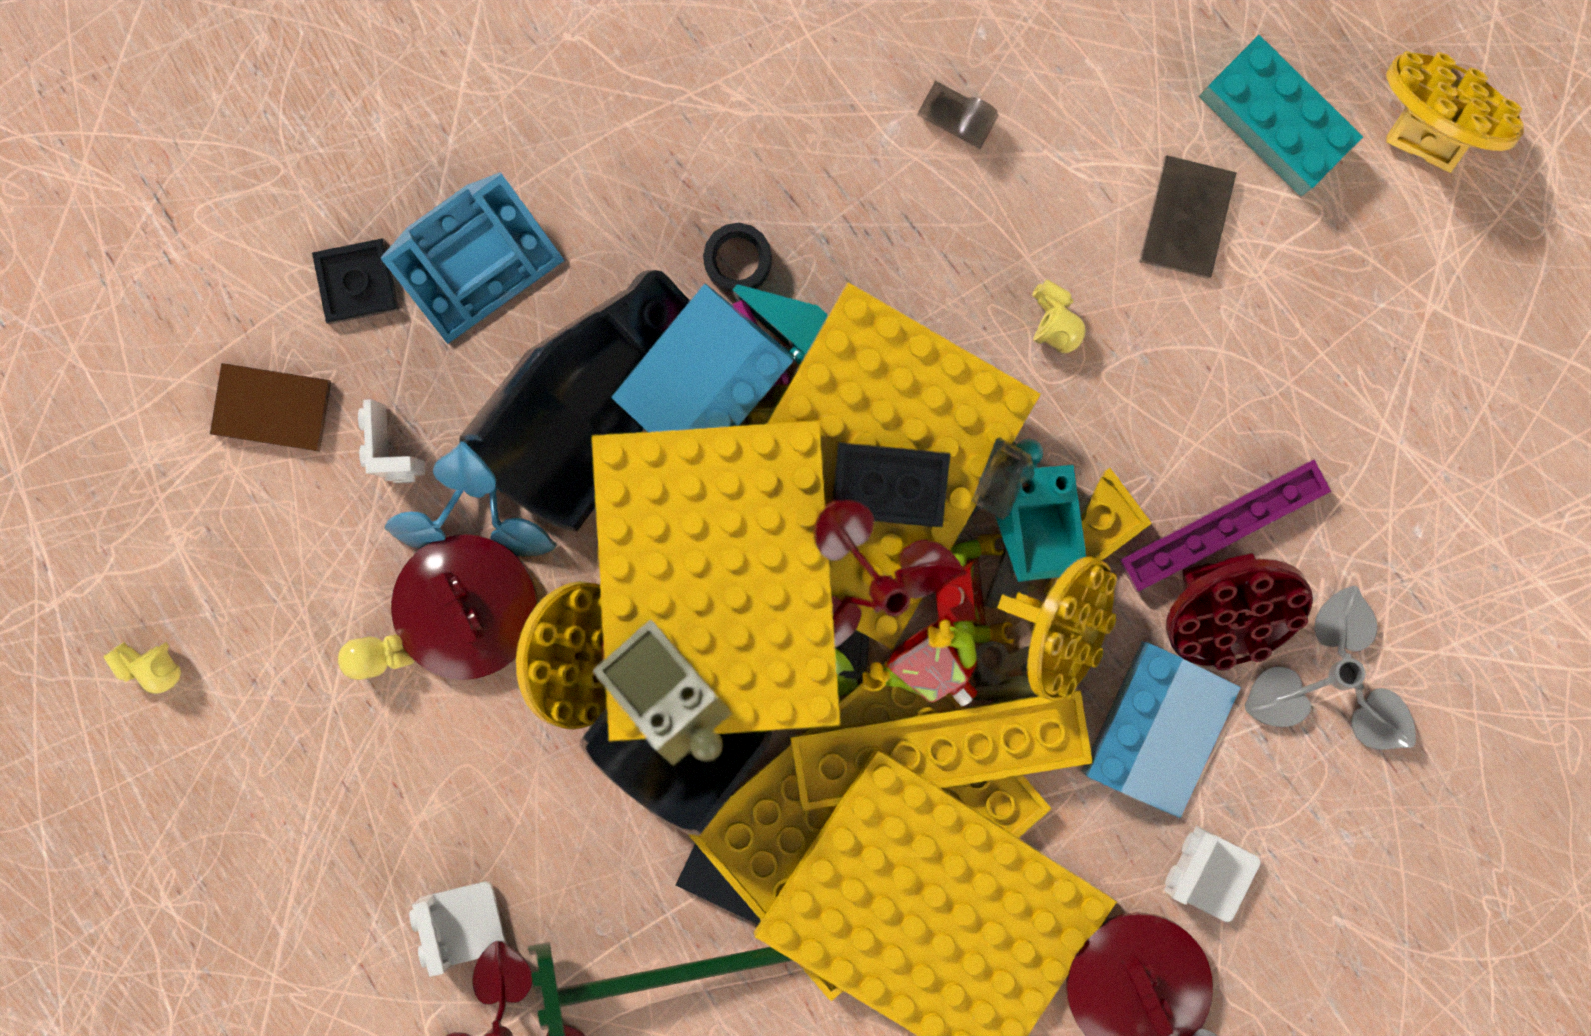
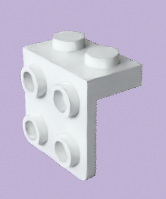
[358,399,425,483]
[1164,826,1260,922]
[409,881,507,977]

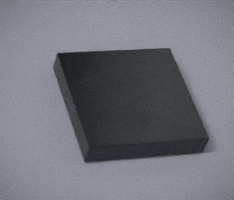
[312,238,399,325]

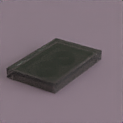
[1139,155,1237,279]

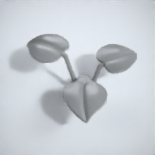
[1245,586,1416,750]

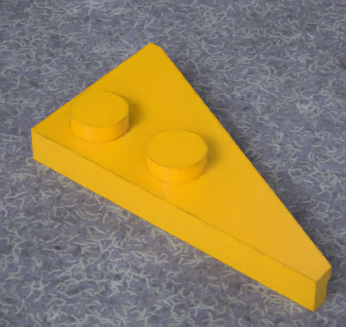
[1043,467,1152,597]

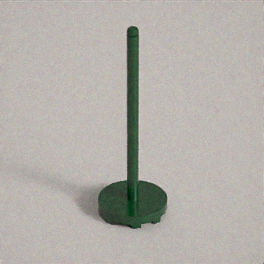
[528,942,793,1036]

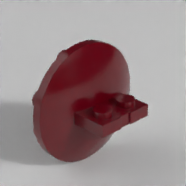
[391,535,538,680]
[1166,553,1313,671]
[1066,912,1213,1036]

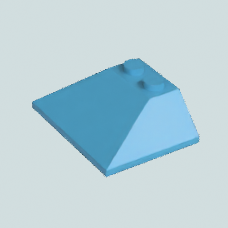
[381,172,565,344]

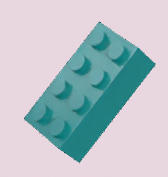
[1198,35,1363,197]

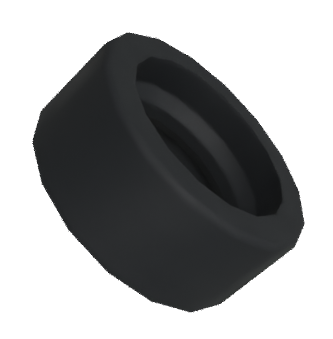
[703,222,772,294]

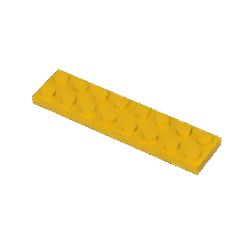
[790,690,1093,811]

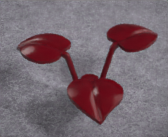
[814,500,963,648]
[446,941,585,1036]

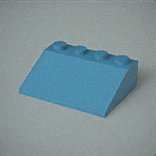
[612,283,793,432]
[1081,641,1241,818]

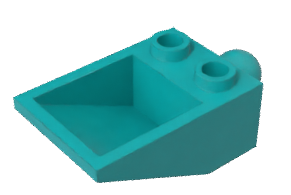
[733,284,828,365]
[990,438,1086,582]

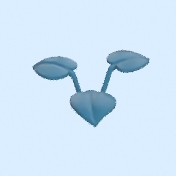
[384,441,558,557]

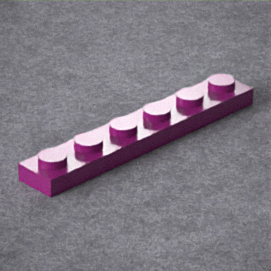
[1119,459,1331,592]

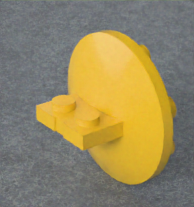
[1386,51,1524,173]
[997,557,1117,701]
[516,581,607,729]

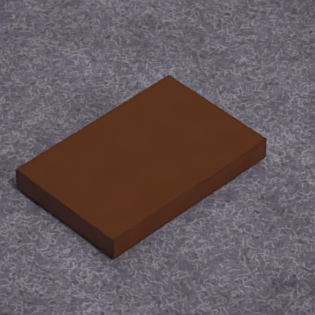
[210,363,331,452]

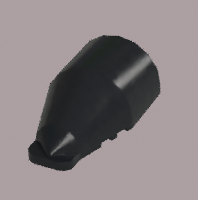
[460,270,690,532]
[580,707,773,835]

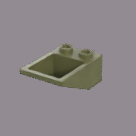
[592,619,732,765]

